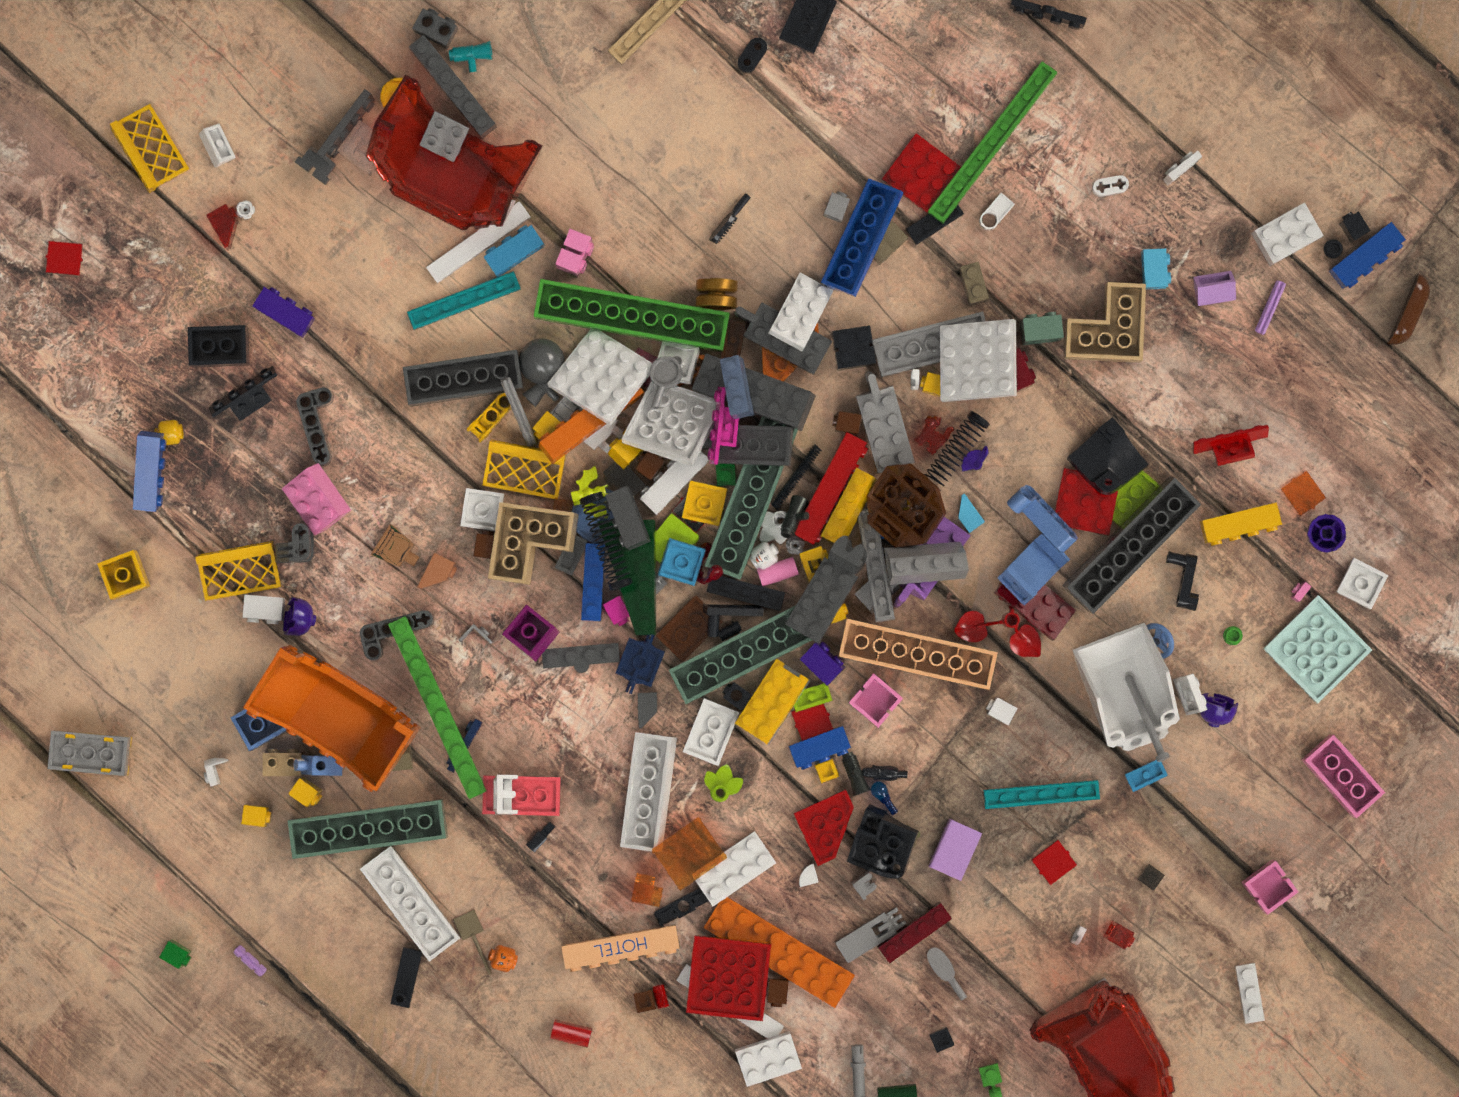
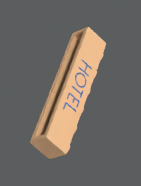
[561,924,680,972]

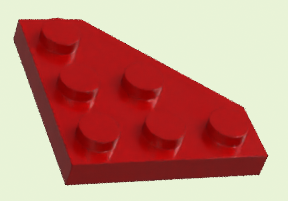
[793,789,854,866]

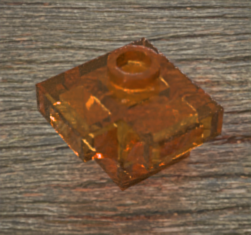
[631,873,663,907]

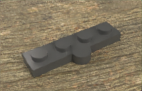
[542,643,620,673]

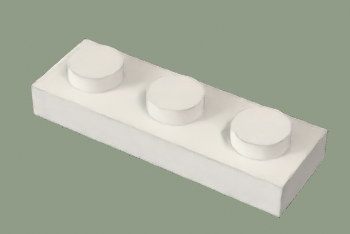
[1235,963,1265,1024]

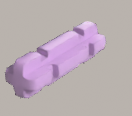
[233,945,267,977]

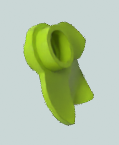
[704,764,743,802]

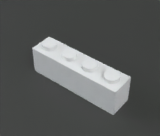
[640,451,710,515]

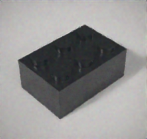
[188,325,250,368]

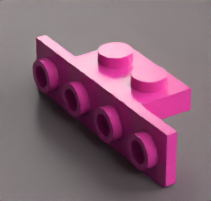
[708,387,739,465]

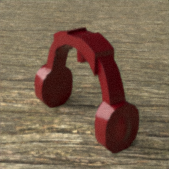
[696,542,723,585]

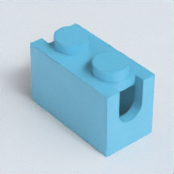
[1141,248,1171,290]

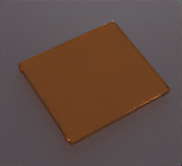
[652,817,727,891]

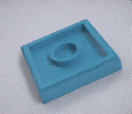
[657,538,706,586]

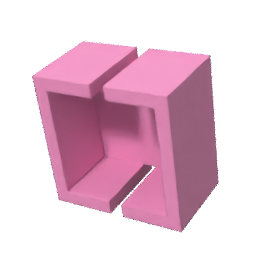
[555,229,594,277]
[848,673,903,728]
[1241,860,1298,915]

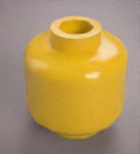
[154,420,184,445]

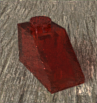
[206,204,238,250]
[1103,920,1135,950]

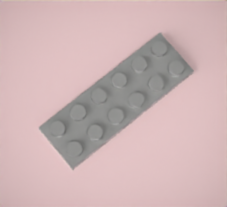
[872,311,986,377]

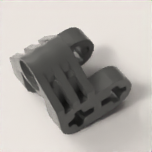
[275,523,315,563]

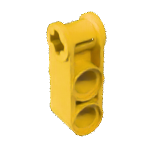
[466,393,511,443]

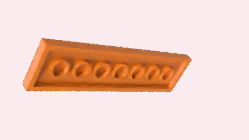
[703,897,855,1008]

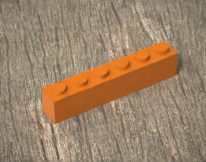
[538,387,644,464]

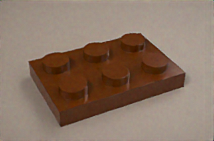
[656,595,723,663]

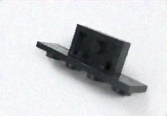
[209,366,278,421]

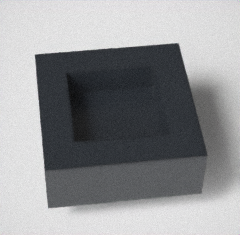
[929,1027,954,1053]

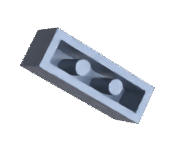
[720,355,754,419]

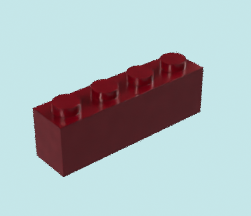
[877,901,952,964]

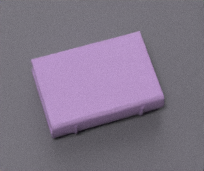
[928,819,982,881]

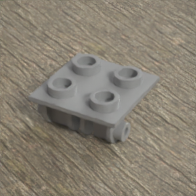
[420,111,469,162]

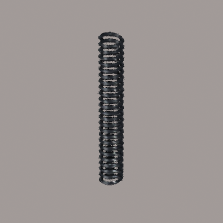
[771,444,822,511]

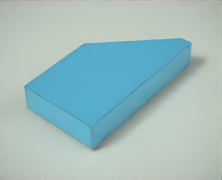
[958,493,985,533]

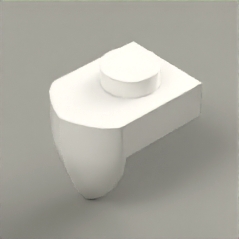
[204,758,229,787]

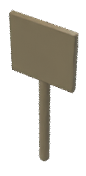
[453,910,492,974]

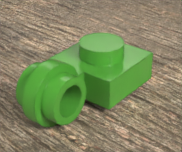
[978,1063,1002,1097]

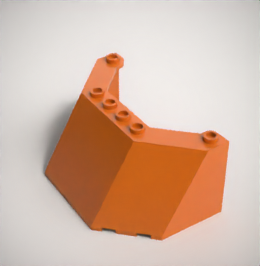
[243,645,421,792]

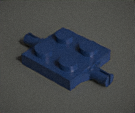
[615,635,665,694]

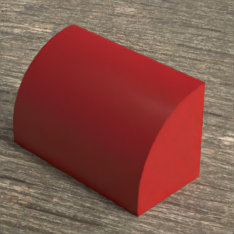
[550,1019,592,1048]

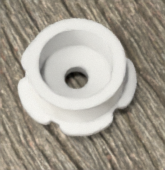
[236,200,255,219]

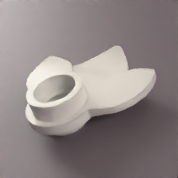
[760,511,787,544]

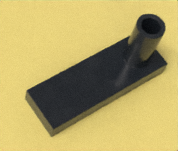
[703,604,764,637]
[390,947,422,1008]

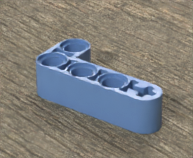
[1007,485,1078,552]

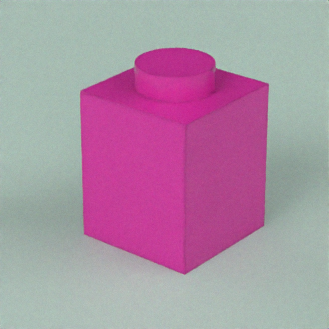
[603,596,630,627]

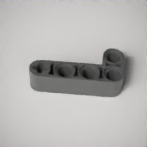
[296,387,334,466]
[360,610,434,661]

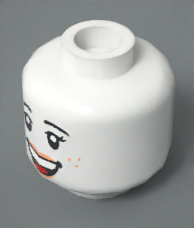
[749,541,779,570]

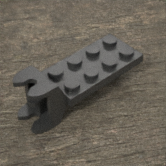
[785,536,867,644]

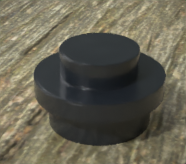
[1323,239,1343,259]

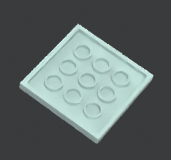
[1263,595,1372,704]

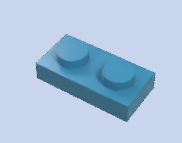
[1124,760,1168,792]

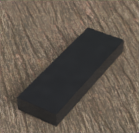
[906,205,964,245]

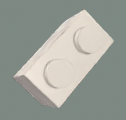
[243,595,285,624]

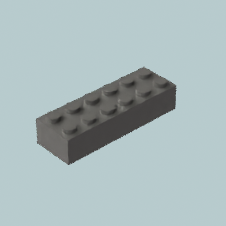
[403,350,524,407]
[692,353,816,431]

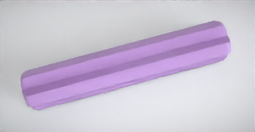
[1255,280,1286,335]

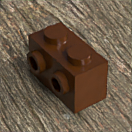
[635,452,665,482]

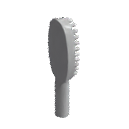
[927,947,967,1001]

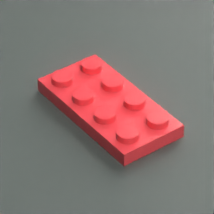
[482,775,561,816]

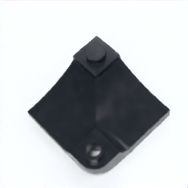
[1067,417,1149,495]
[847,804,919,879]

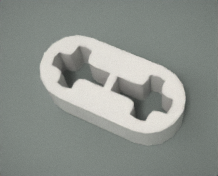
[1092,175,1129,197]

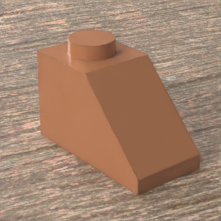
[417,553,457,589]

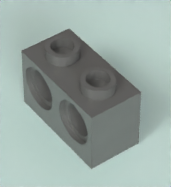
[412,8,458,49]

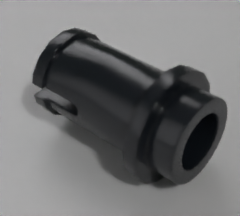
[719,620,742,641]

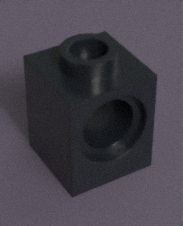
[722,682,753,711]

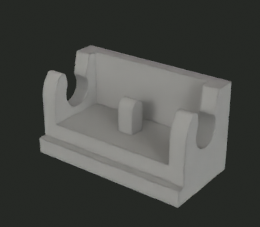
[851,870,877,900]

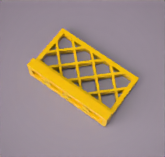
[110,104,189,193]
[482,439,566,500]
[195,541,281,601]

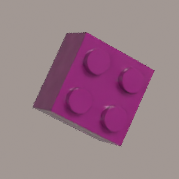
[502,604,560,662]

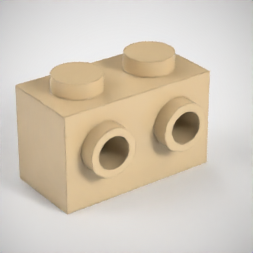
[263,749,304,776]

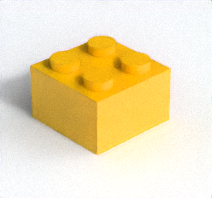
[97,550,150,600]

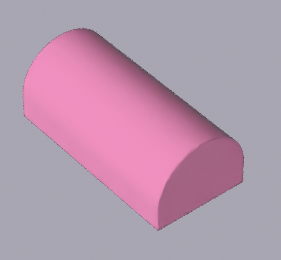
[756,557,799,587]

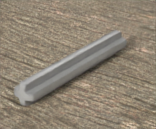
[501,377,537,447]

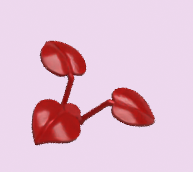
[954,582,1041,657]

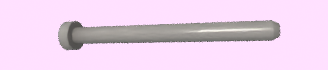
[1125,675,1170,762]

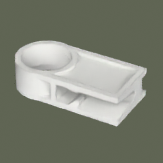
[979,193,1015,231]

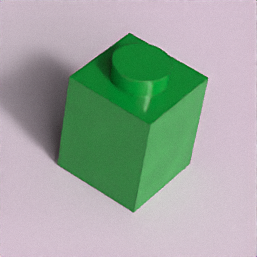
[159,939,192,969]

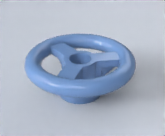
[1146,623,1174,659]

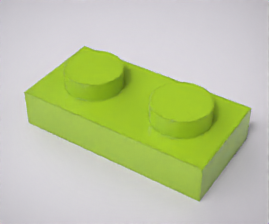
[794,683,833,712]

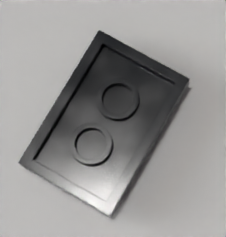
[779,0,837,55]

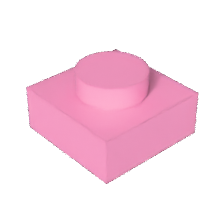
[1291,582,1311,602]

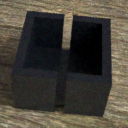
[831,325,876,371]

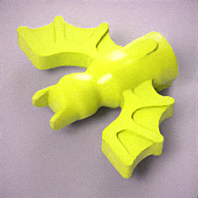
[571,466,609,519]

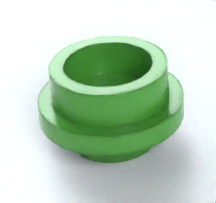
[1223,626,1243,645]

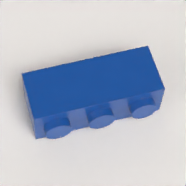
[789,726,851,770]

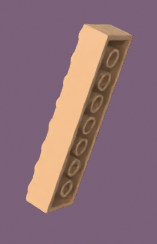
[838,619,998,690]

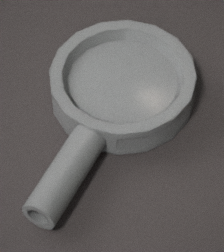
[649,356,683,409]

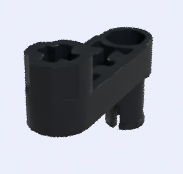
[1166,551,1199,611]

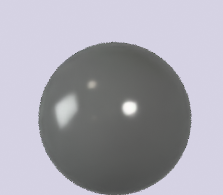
[519,338,565,383]

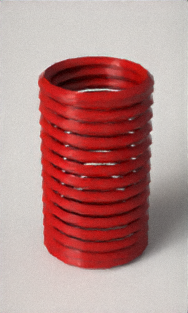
[652,984,669,1009]

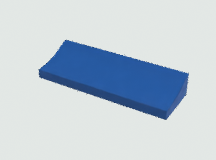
[821,178,903,297]

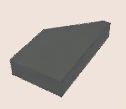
[638,692,658,729]

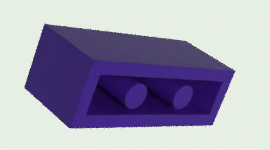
[252,287,315,338]

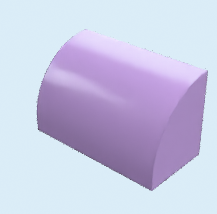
[1194,271,1236,306]

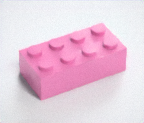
[1301,734,1385,818]

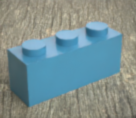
[484,225,545,277]

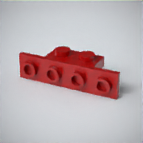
[1193,425,1269,466]

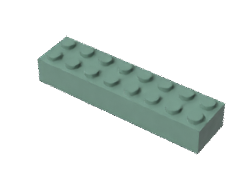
[669,605,812,704]
[288,799,448,859]

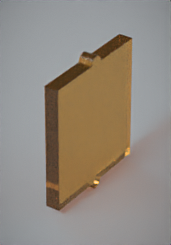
[1281,471,1326,516]

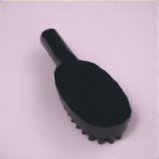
[709,193,751,244]

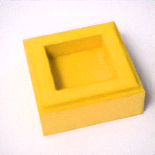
[814,759,839,783]

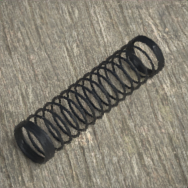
[924,411,990,492]
[579,492,633,591]

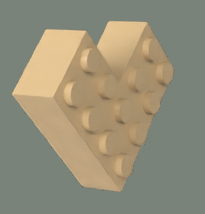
[1064,282,1146,363]
[488,502,579,585]

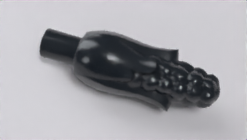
[862,765,908,781]

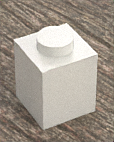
[986,697,1018,725]

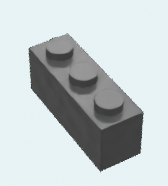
[605,486,651,550]

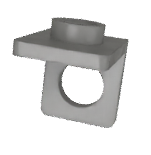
[459,624,493,644]

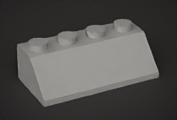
[884,542,969,585]

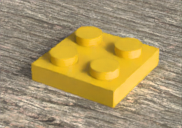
[682,480,727,526]

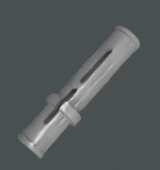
[850,1044,866,1097]

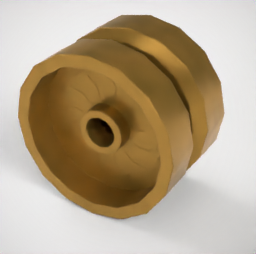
[695,278,738,310]

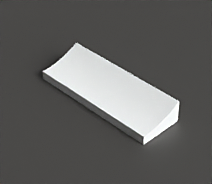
[620,732,677,852]

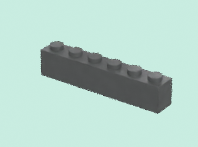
[409,35,497,139]

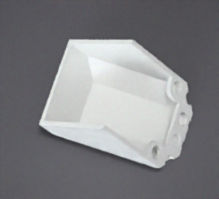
[1073,623,1180,751]

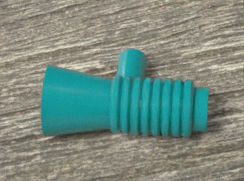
[449,41,493,72]

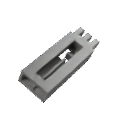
[835,907,907,963]

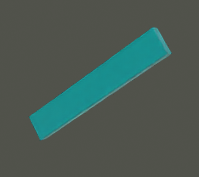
[407,271,521,330]
[983,780,1100,809]

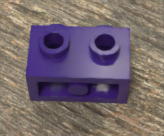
[800,642,846,686]

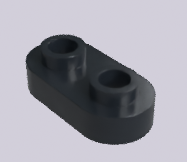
[737,38,767,74]

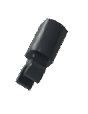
[526,822,556,853]

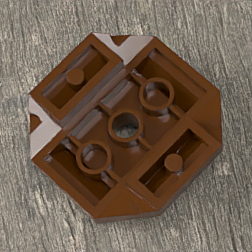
[867,463,946,548]

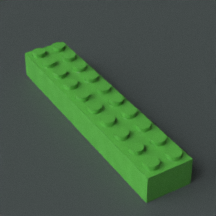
[534,279,730,352]

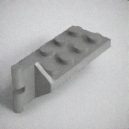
[856,371,915,474]

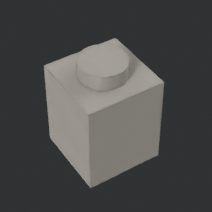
[823,191,850,223]

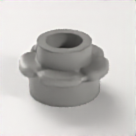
[786,536,805,555]

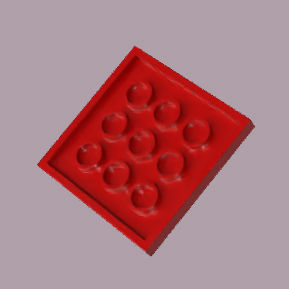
[686,935,771,1021]

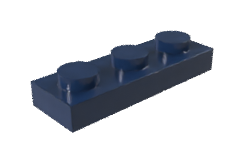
[446,718,483,773]

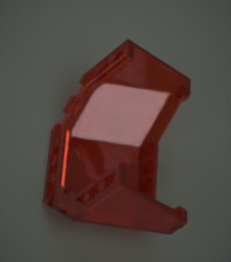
[365,75,543,230]
[1029,980,1175,1097]

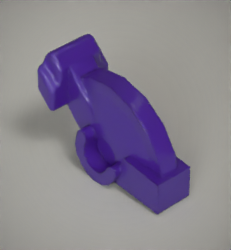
[961,446,989,472]

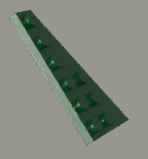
[597,519,656,636]

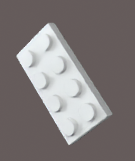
[768,273,834,351]
[691,831,776,907]

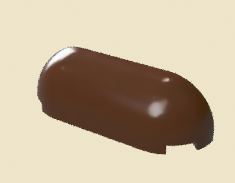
[1387,273,1430,345]

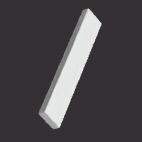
[426,201,531,284]
[676,964,784,1039]

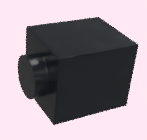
[1339,211,1371,243]

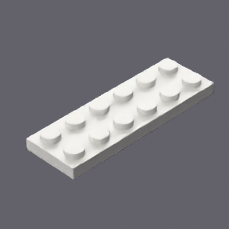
[360,846,460,962]

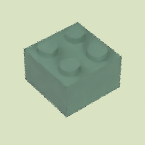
[1020,312,1064,345]

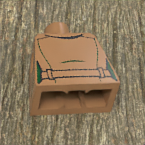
[370,524,420,567]

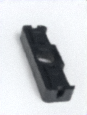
[654,888,708,927]

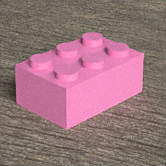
[282,463,351,536]

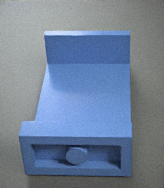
[997,533,1070,605]

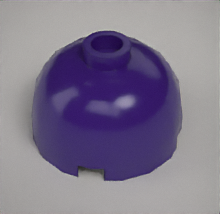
[1307,514,1346,553]
[283,597,316,636]
[1200,693,1238,727]

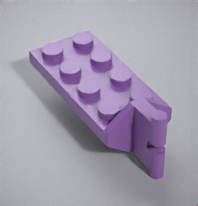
[893,517,971,608]

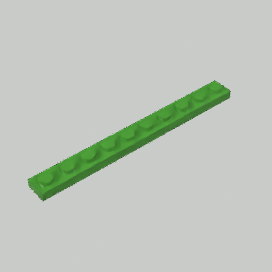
[928,61,1057,224]
[388,616,487,799]

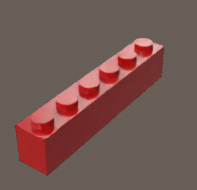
[794,432,868,545]

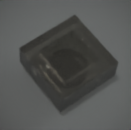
[1138,864,1165,891]

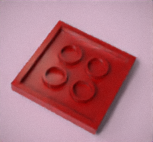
[882,133,961,214]
[1055,468,1118,536]

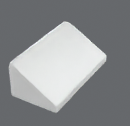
[199,124,236,167]

